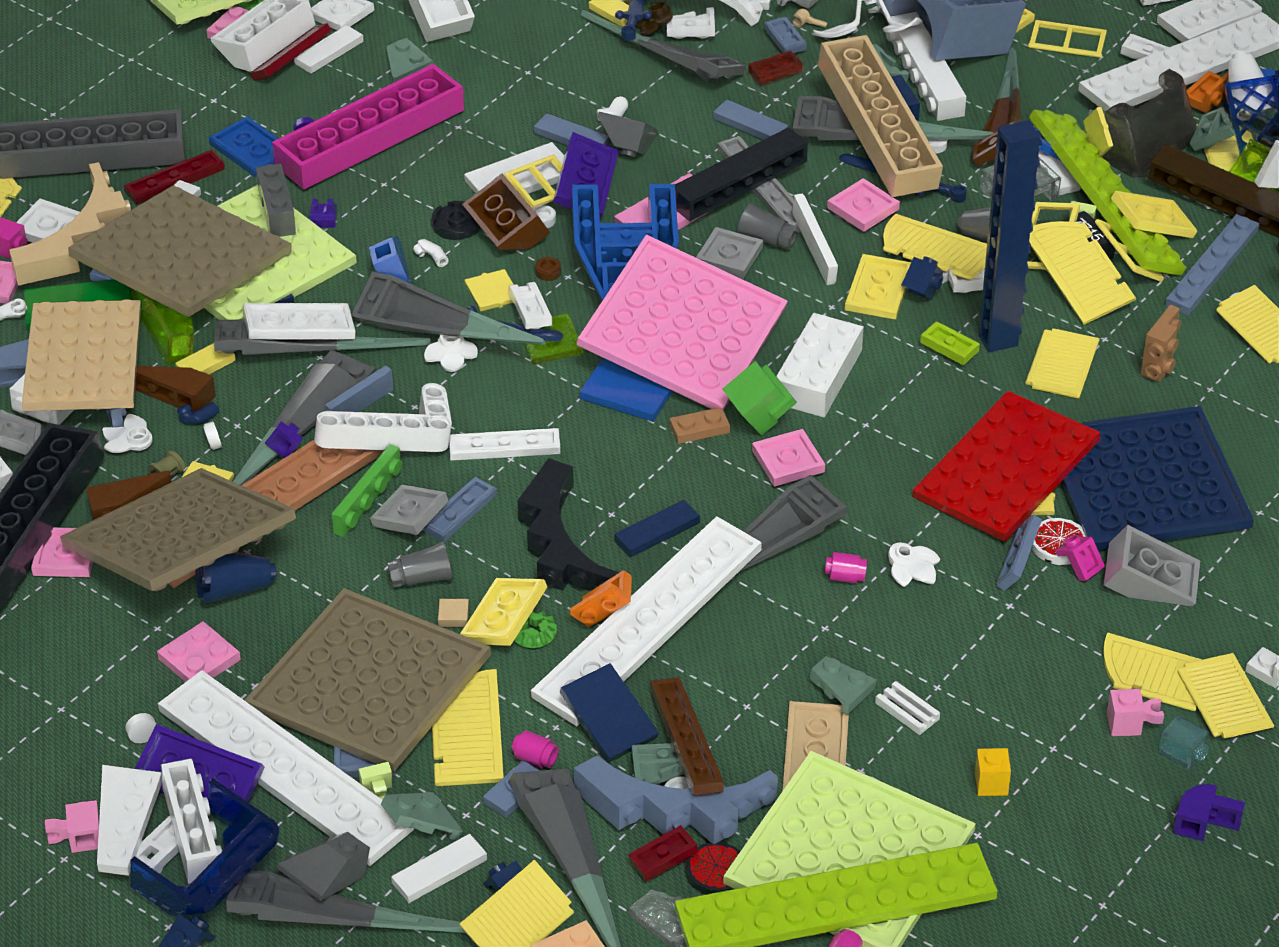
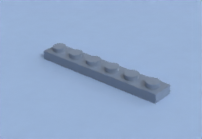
[1165,214,1259,316]

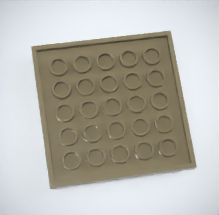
[68,185,292,317]
[60,468,296,591]
[244,588,491,772]

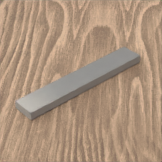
[717,136,801,232]

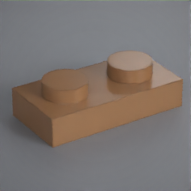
[670,408,730,444]

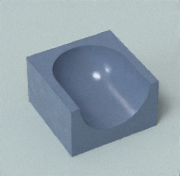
[880,0,1026,60]

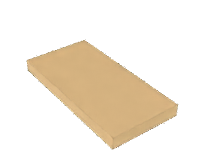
[783,701,849,790]

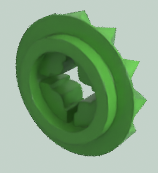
[514,611,557,648]

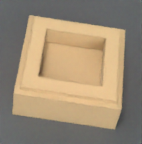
[438,599,469,627]

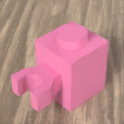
[1107,689,1164,736]
[45,800,100,853]

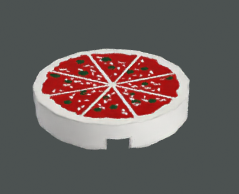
[1032,518,1086,565]

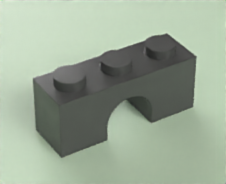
[256,164,296,237]

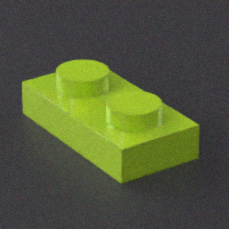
[920,321,980,365]

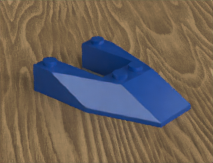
[571,184,679,301]

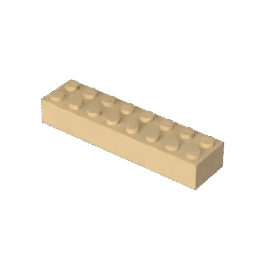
[818,35,943,197]

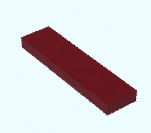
[250,23,331,81]
[123,150,225,206]

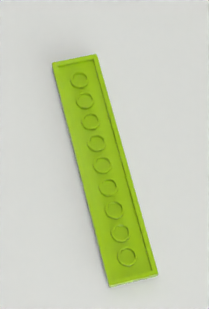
[1029,109,1186,276]
[674,843,998,947]

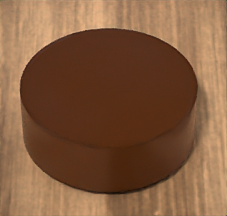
[535,257,561,281]

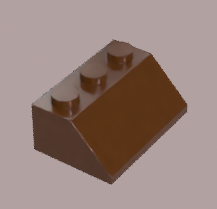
[462,173,550,250]

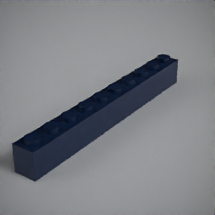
[978,120,1042,352]

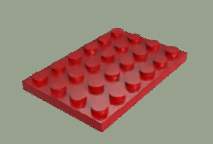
[913,391,1100,542]

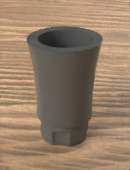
[737,203,798,250]
[387,541,453,588]

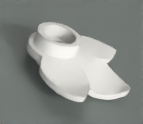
[424,335,478,372]
[102,414,153,453]
[888,542,940,587]

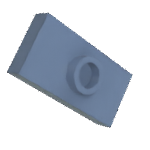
[764,17,807,55]
[483,760,539,818]

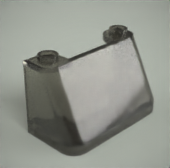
[1102,68,1197,178]

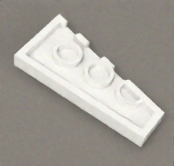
[97,765,162,876]

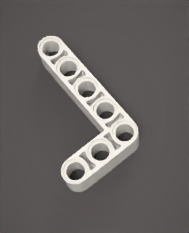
[314,383,452,452]

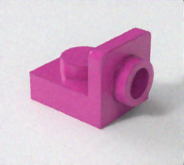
[1056,535,1105,581]

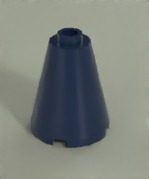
[195,552,276,604]

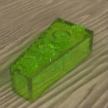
[131,288,194,363]

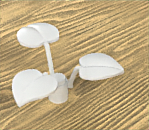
[813,0,923,38]

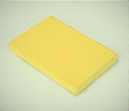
[1111,191,1197,238]
[845,254,911,320]
[460,578,547,646]

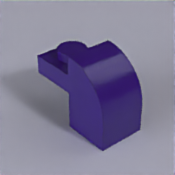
[1173,784,1245,842]

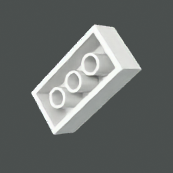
[777,313,864,418]

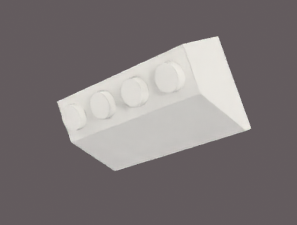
[211,0,316,72]

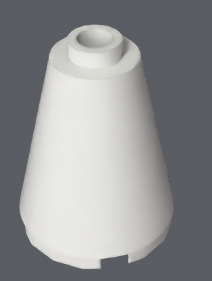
[1228,51,1279,122]

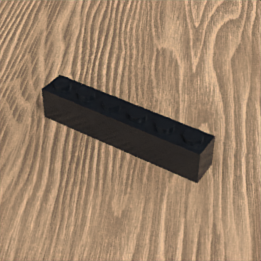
[675,127,808,221]

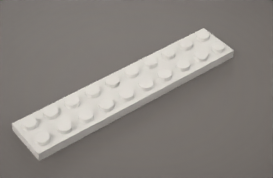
[1078,12,1279,115]
[531,516,762,726]
[158,670,414,866]

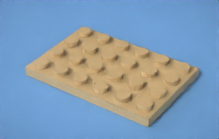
[22,299,141,411]

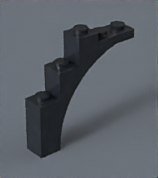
[518,458,620,591]

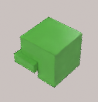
[722,361,797,436]

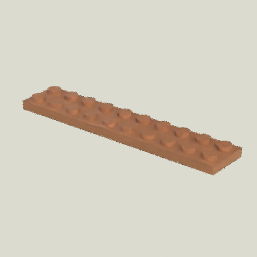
[168,440,385,588]

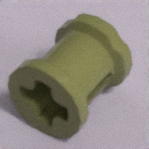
[148,450,185,476]

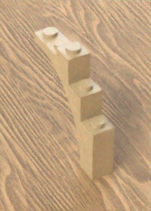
[9,162,131,285]

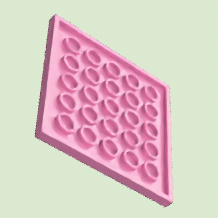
[577,235,788,411]

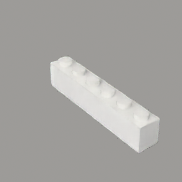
[886,12,966,121]

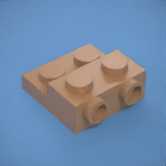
[1141,305,1181,382]

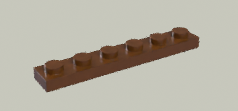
[650,677,724,796]

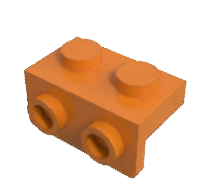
[1181,71,1229,113]
[570,570,632,628]

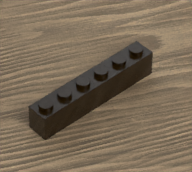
[1148,144,1279,238]

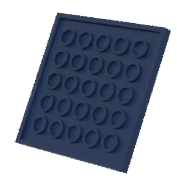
[1061,406,1254,550]

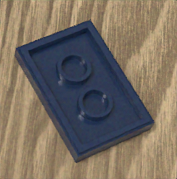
[560,663,659,763]

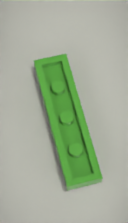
[332,444,402,537]

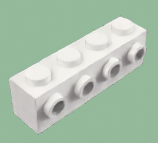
[161,759,224,884]

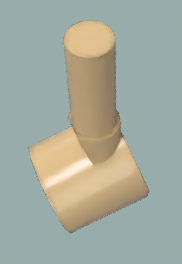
[792,9,827,28]

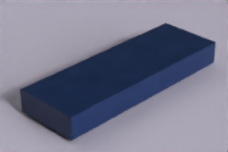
[614,500,700,557]

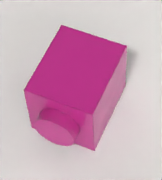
[0,217,28,259]

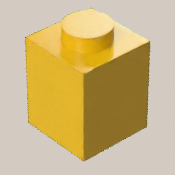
[975,748,1011,796]

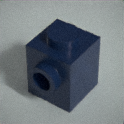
[901,256,943,300]

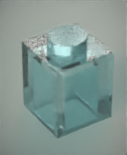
[1158,715,1209,770]

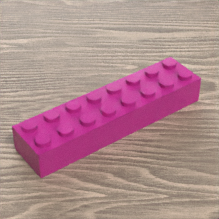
[272,64,464,190]

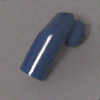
[177,402,219,424]

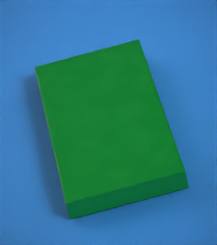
[24,279,131,331]

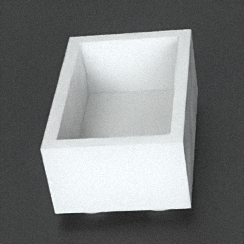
[408,0,475,42]

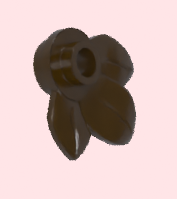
[635,1,673,35]

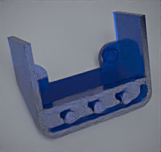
[130,778,279,916]

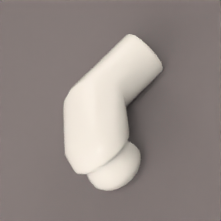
[597,96,628,122]
[413,239,449,267]
[0,299,27,321]

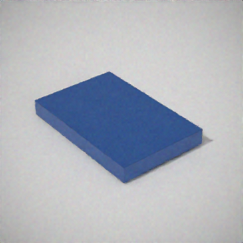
[209,116,279,178]
[580,359,673,422]

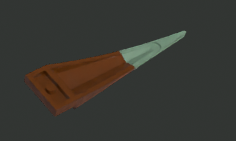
[972,47,1022,167]

